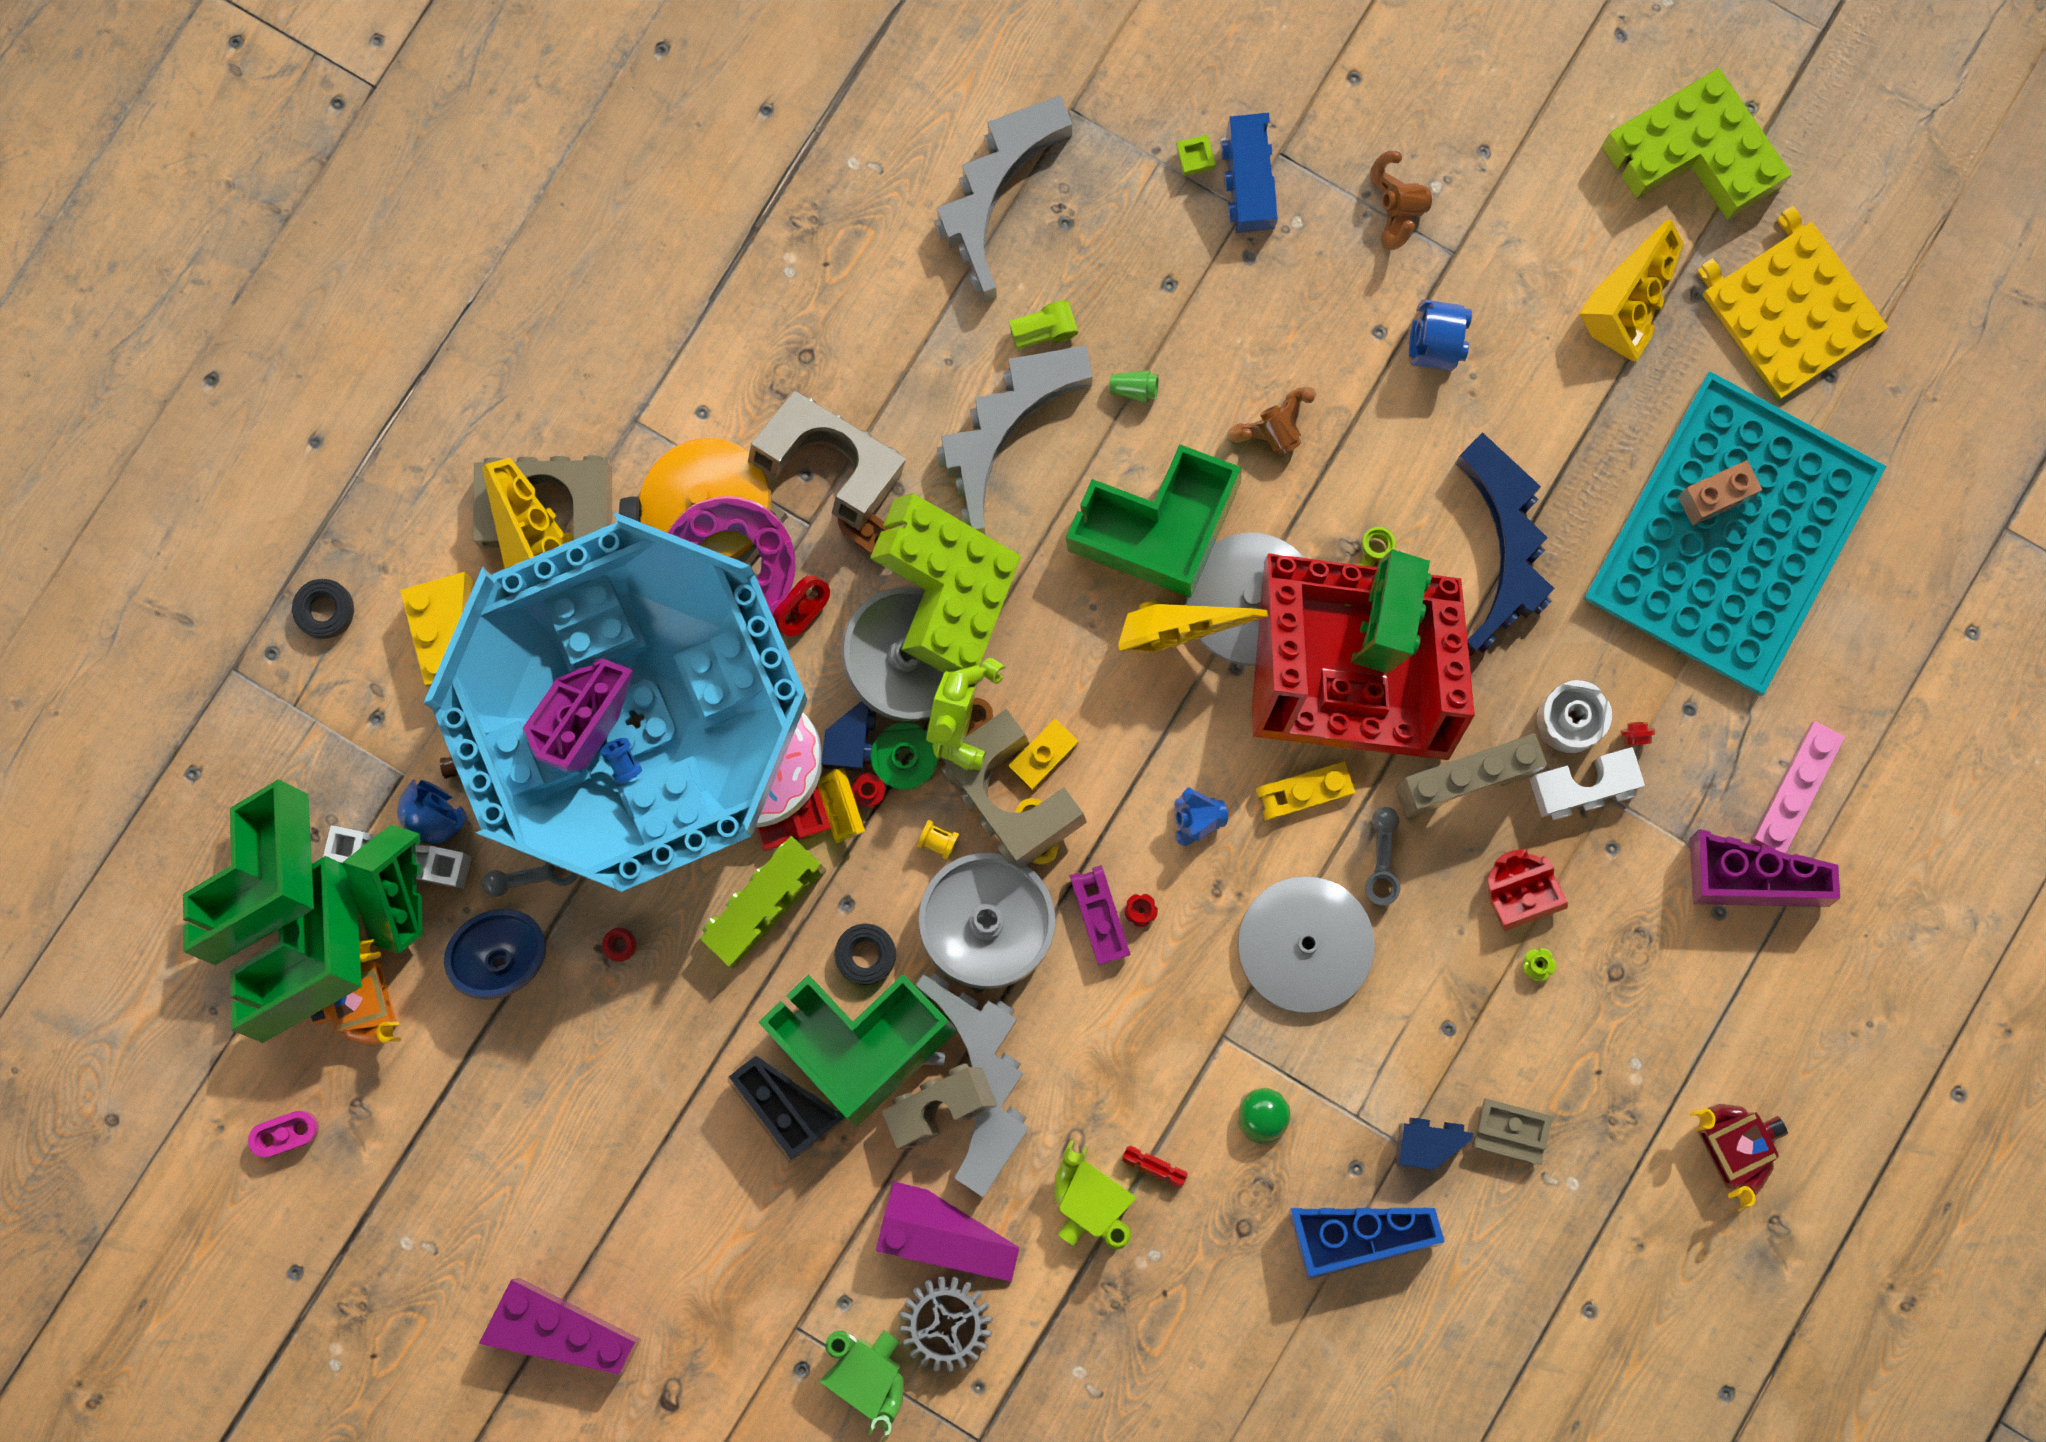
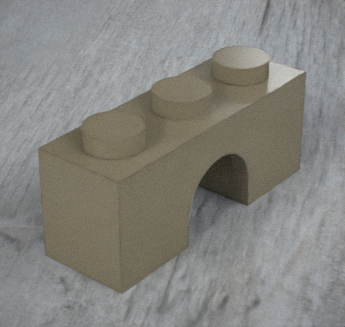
[882,1064,997,1149]

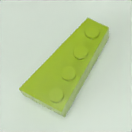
[700,836,826,968]

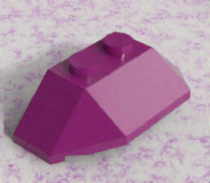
[523,658,633,772]

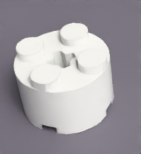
[1537,680,1612,753]

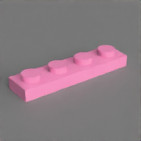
[1752,721,1845,853]

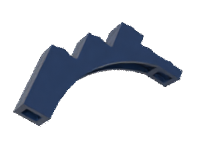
[1455,432,1555,656]

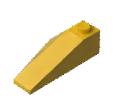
[1118,600,1268,653]

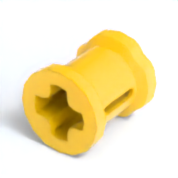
[916,820,959,860]

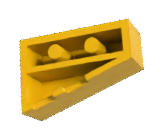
[400,572,473,689]

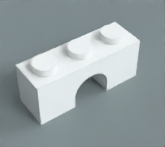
[1530,747,1645,820]

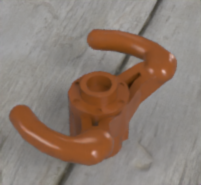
[1370,150,1432,250]
[1227,387,1316,456]

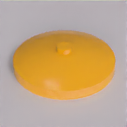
[639,438,771,559]

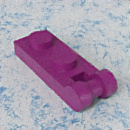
[1069,865,1131,966]

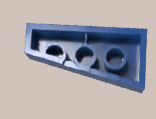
[1289,1208,1445,1280]

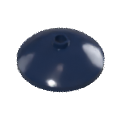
[444,909,546,1000]

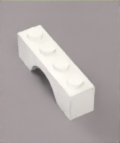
[323,825,472,890]

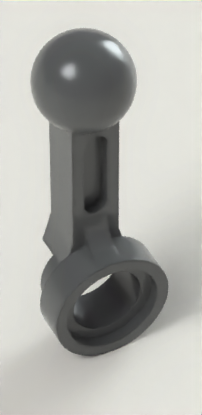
[1365,807,1400,905]
[482,862,578,897]

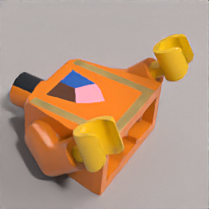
[311,939,401,1046]

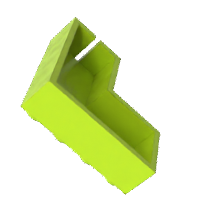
[1601,67,1792,220]
[870,493,1021,673]

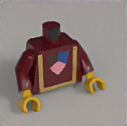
[1689,1104,1788,1211]

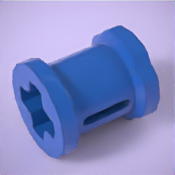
[600,738,642,783]

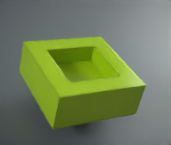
[1176,134,1216,177]

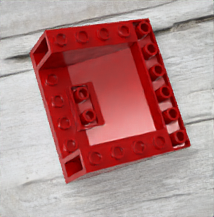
[1252,553,1475,760]

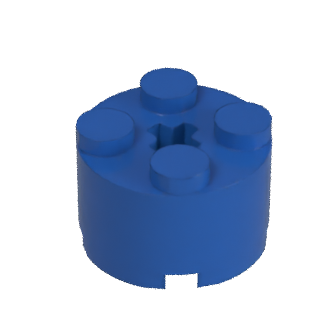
[1409,299,1472,371]

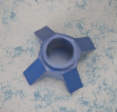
[1174,787,1228,846]

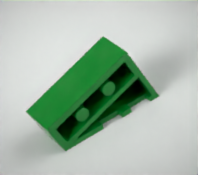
[1351,549,1431,673]
[343,825,423,954]

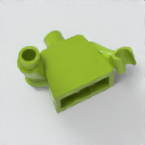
[926,657,1006,771]
[1054,1140,1137,1249]

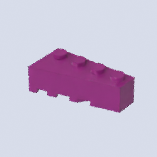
[1690,829,1840,907]
[479,1277,641,1374]

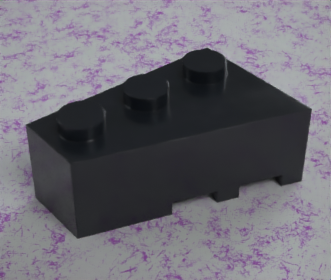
[727,1056,846,1163]

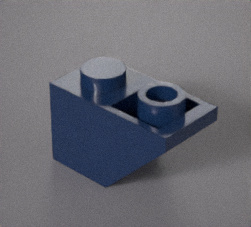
[822,701,876,772]
[1395,1117,1473,1170]

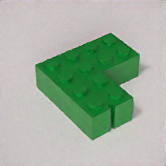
[1066,444,1242,598]
[183,779,314,965]
[230,856,362,1043]
[758,974,957,1127]

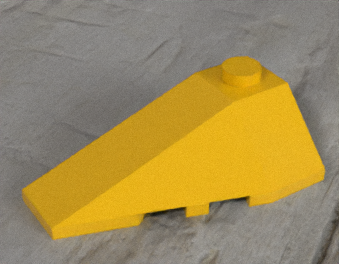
[1579,220,1684,361]
[482,457,574,569]

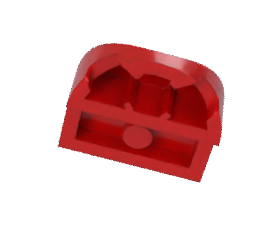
[1488,849,1568,931]

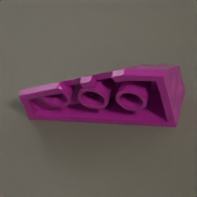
[876,1181,1020,1282]

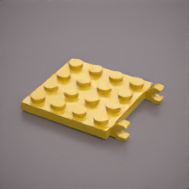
[1697,206,1888,401]

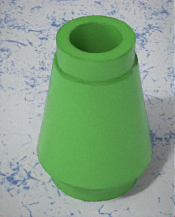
[1109,370,1159,403]

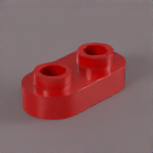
[773,575,830,636]

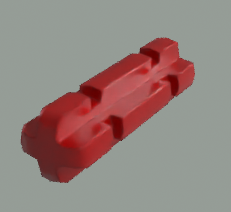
[1122,1146,1188,1188]

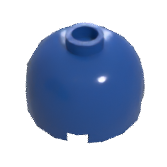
[397,780,467,844]

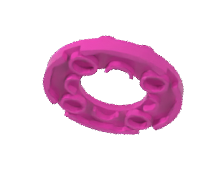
[668,496,796,614]

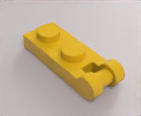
[1255,761,1355,821]

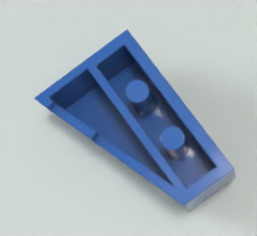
[1220,112,1278,233]

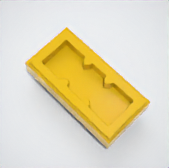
[1008,718,1079,790]
[817,768,865,843]

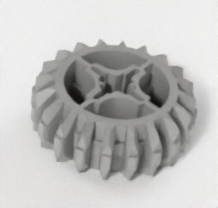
[899,1276,993,1373]

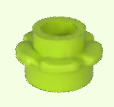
[1523,948,1556,982]

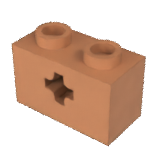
[1678,460,1763,526]

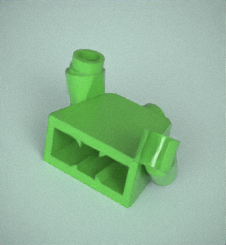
[820,1330,904,1442]

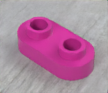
[248,1111,319,1157]

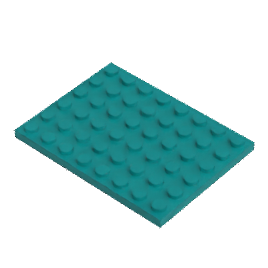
[1583,371,1887,697]

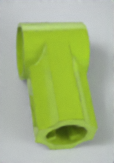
[1009,300,1079,350]

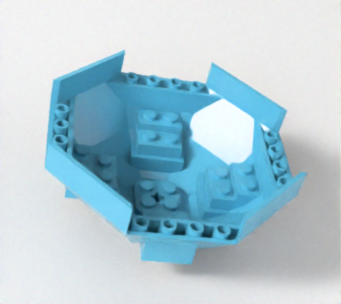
[423,512,808,892]

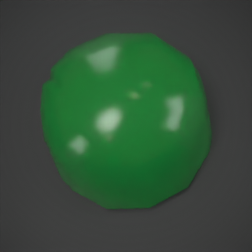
[1238,1088,1290,1144]

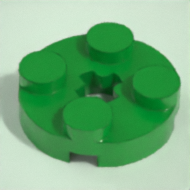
[871,722,938,791]

